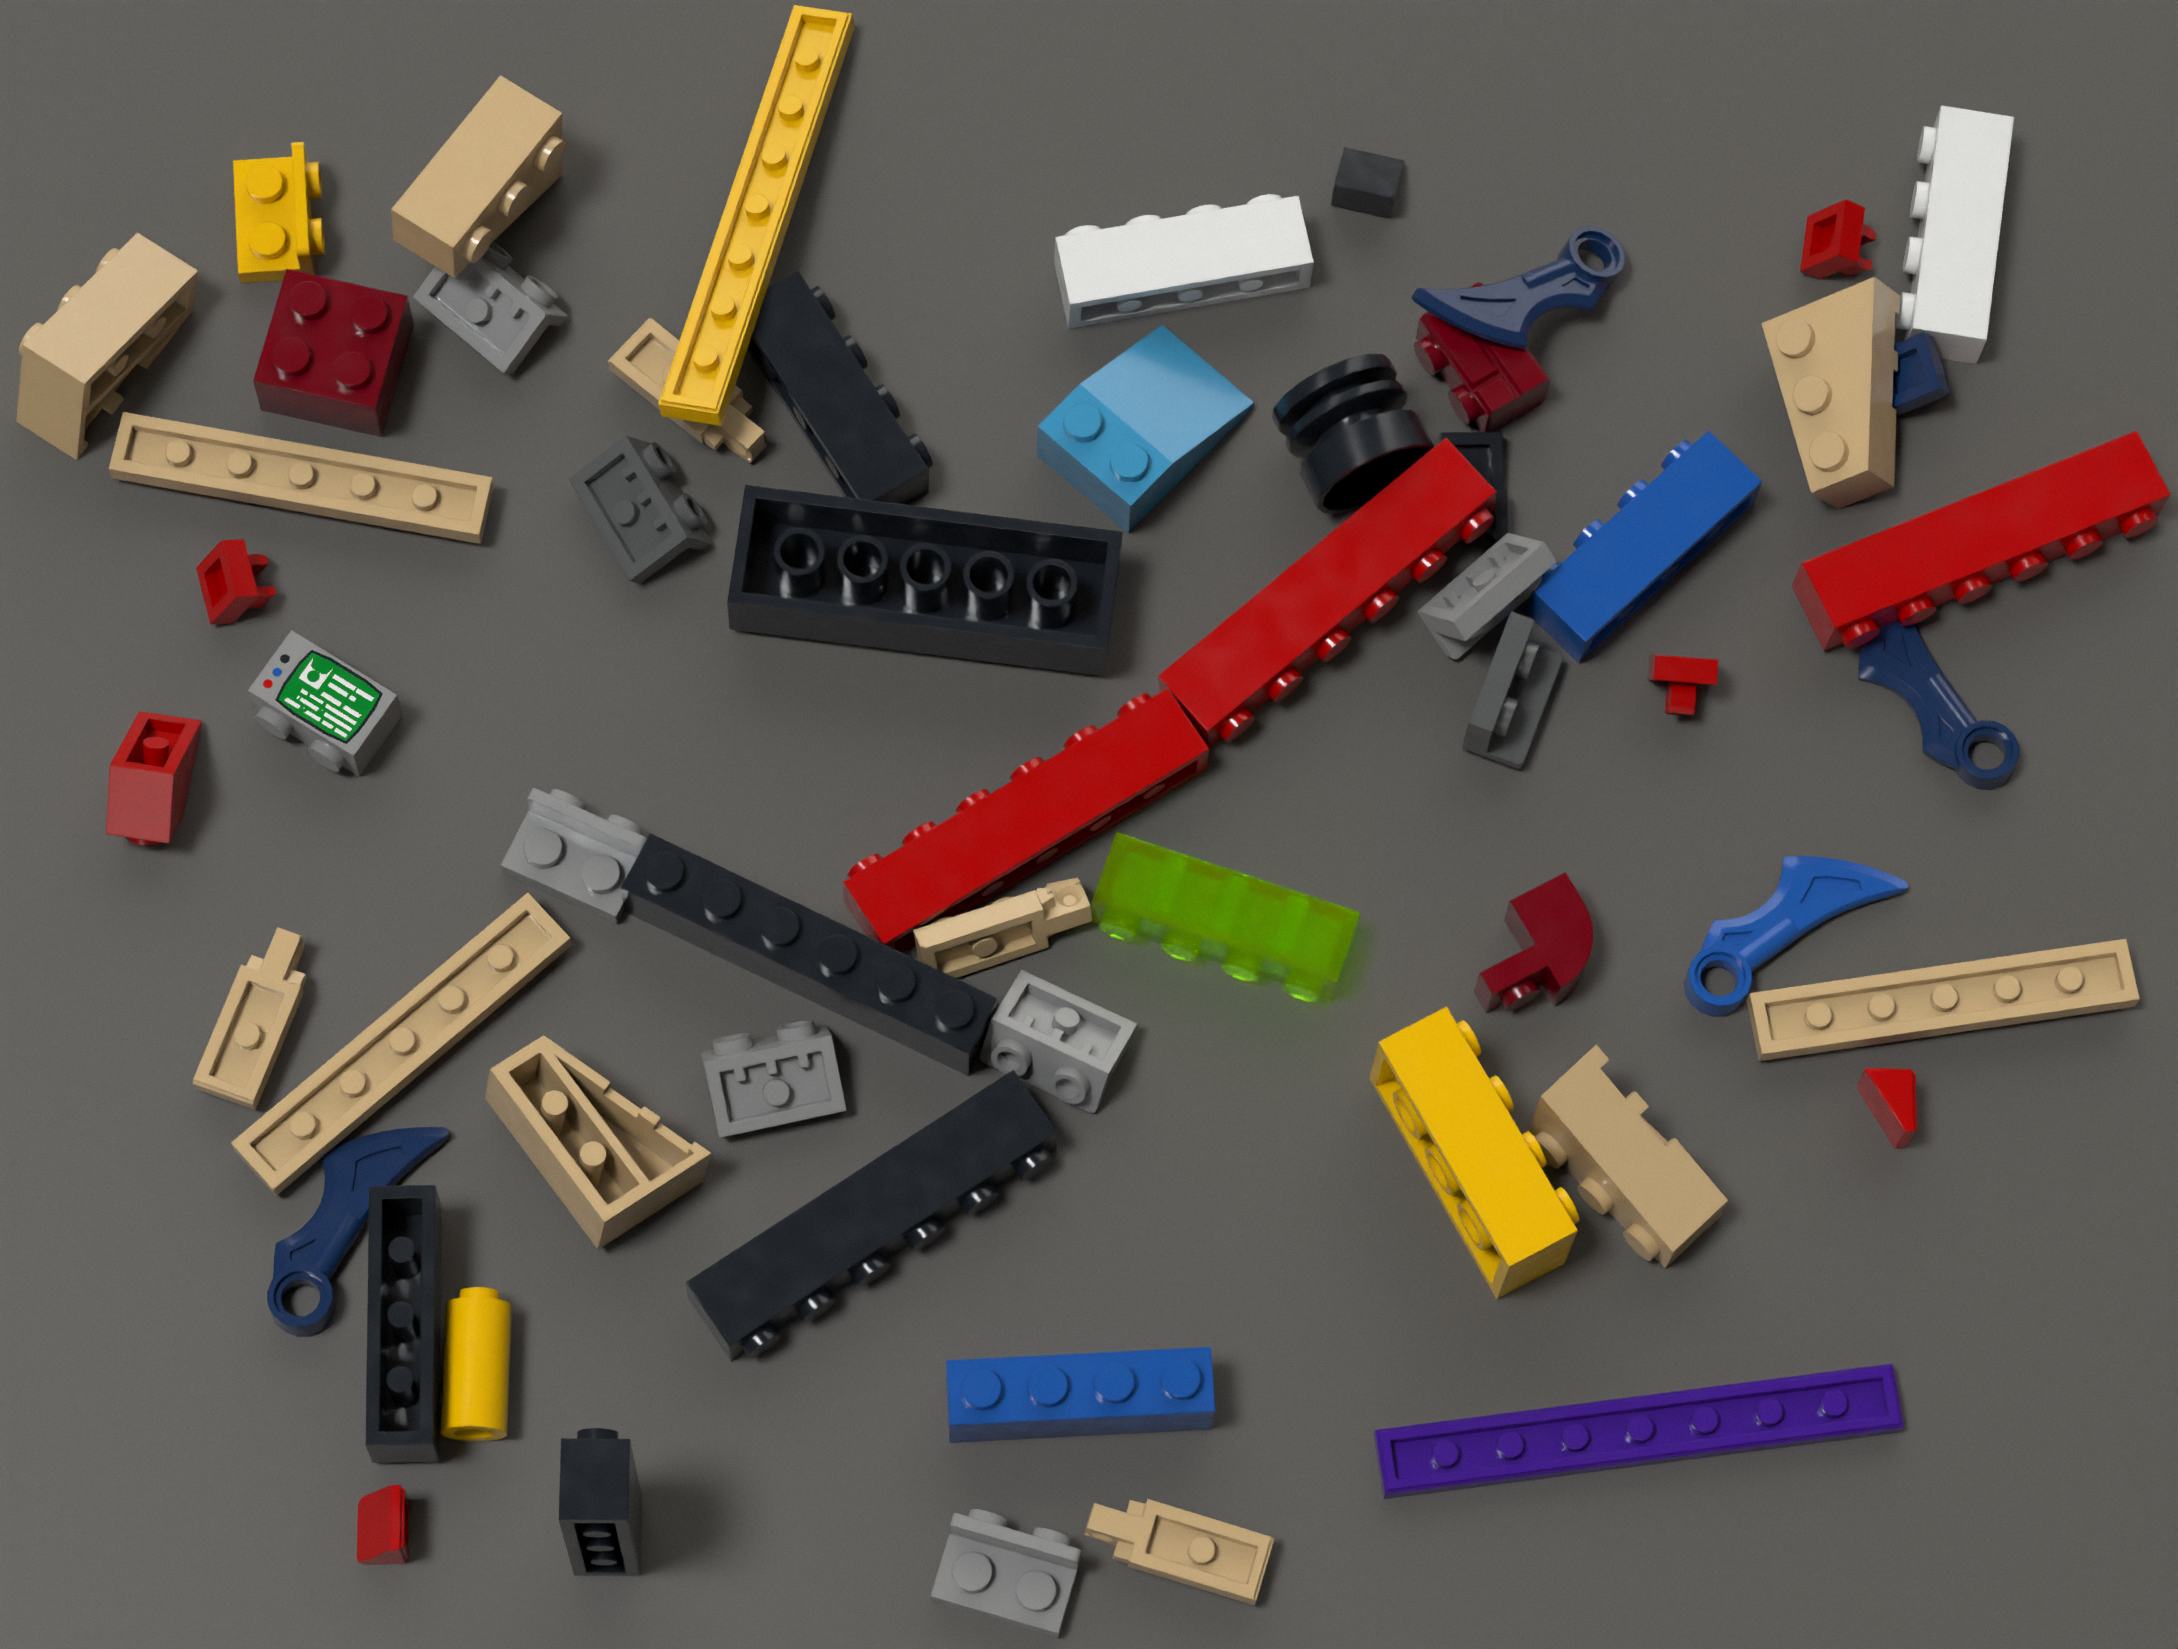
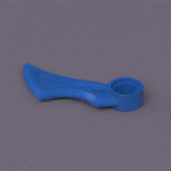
[1684,856,1908,1016]

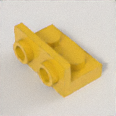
[233,142,325,283]

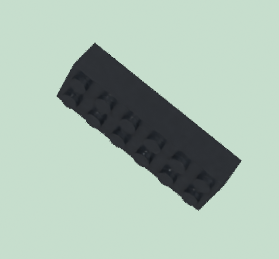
[727,485,1123,676]

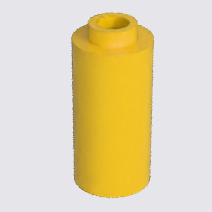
[441,1287,512,1441]

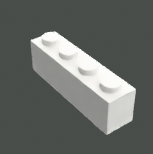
[1896,105,2014,364]
[1054,194,1314,329]

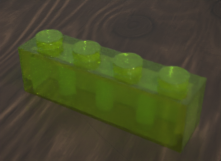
[1091,832,1361,1002]

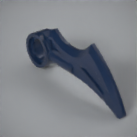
[1411,226,1625,349]
[1858,620,2019,790]
[267,1127,450,1337]

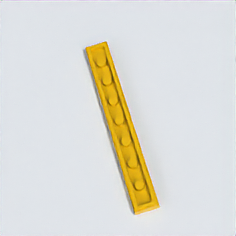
[658,5,855,426]

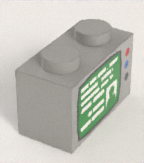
[248,630,403,777]

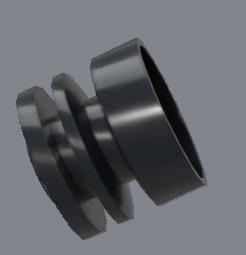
[1272,354,1434,514]

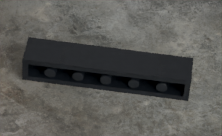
[621,833,998,1076]
[685,1070,1057,1362]

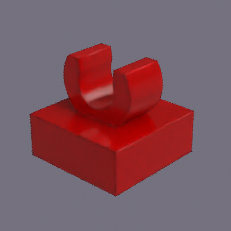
[1800,199,1876,280]
[196,539,276,625]
[1648,654,1719,715]

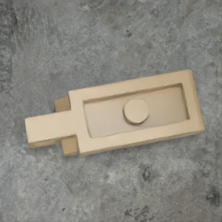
[608,318,767,463]
[913,877,1092,978]
[192,927,307,1110]
[1084,1499,1275,1605]

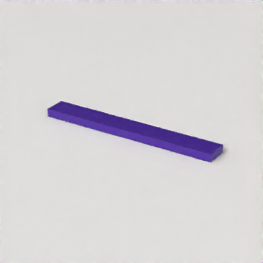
[1373,1364,1904,1499]

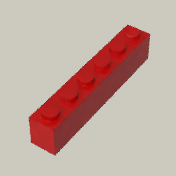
[1791,431,2171,651]
[1158,438,1496,749]
[843,688,1209,953]

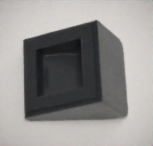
[1331,147,1404,218]

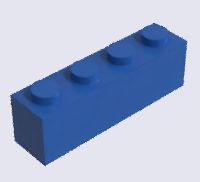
[1526,430,1762,663]
[946,1347,1215,1443]

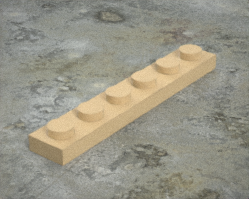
[109,412,494,544]
[231,893,572,1196]
[1746,939,2140,1061]

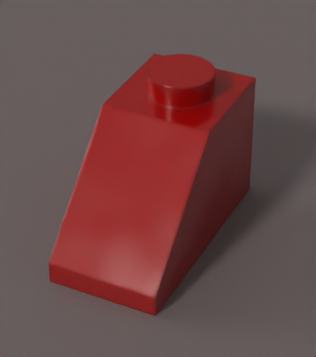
[106,711,202,845]

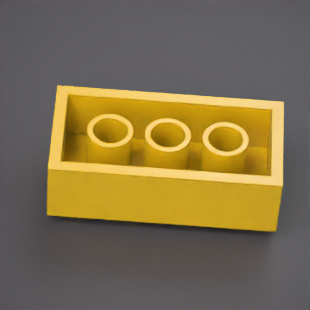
[1369,1006,1579,1299]

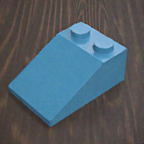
[1036,325,1254,534]

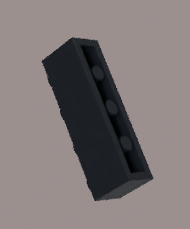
[747,271,933,505]
[366,1185,442,1463]
[559,1428,642,1576]

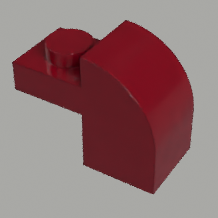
[1474,872,1593,1013]

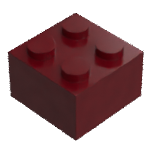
[253,269,414,437]

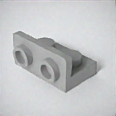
[413,242,568,374]
[1417,533,1557,659]
[500,788,647,924]
[980,969,1137,1113]
[700,1019,847,1138]
[930,1509,1082,1638]

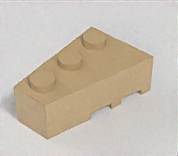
[391,75,565,278]
[16,232,198,460]
[1761,277,1900,509]
[485,1035,711,1250]
[1528,1044,1728,1269]

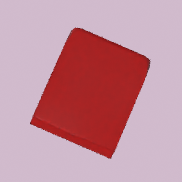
[1857,1068,1917,1149]
[357,1485,410,1565]

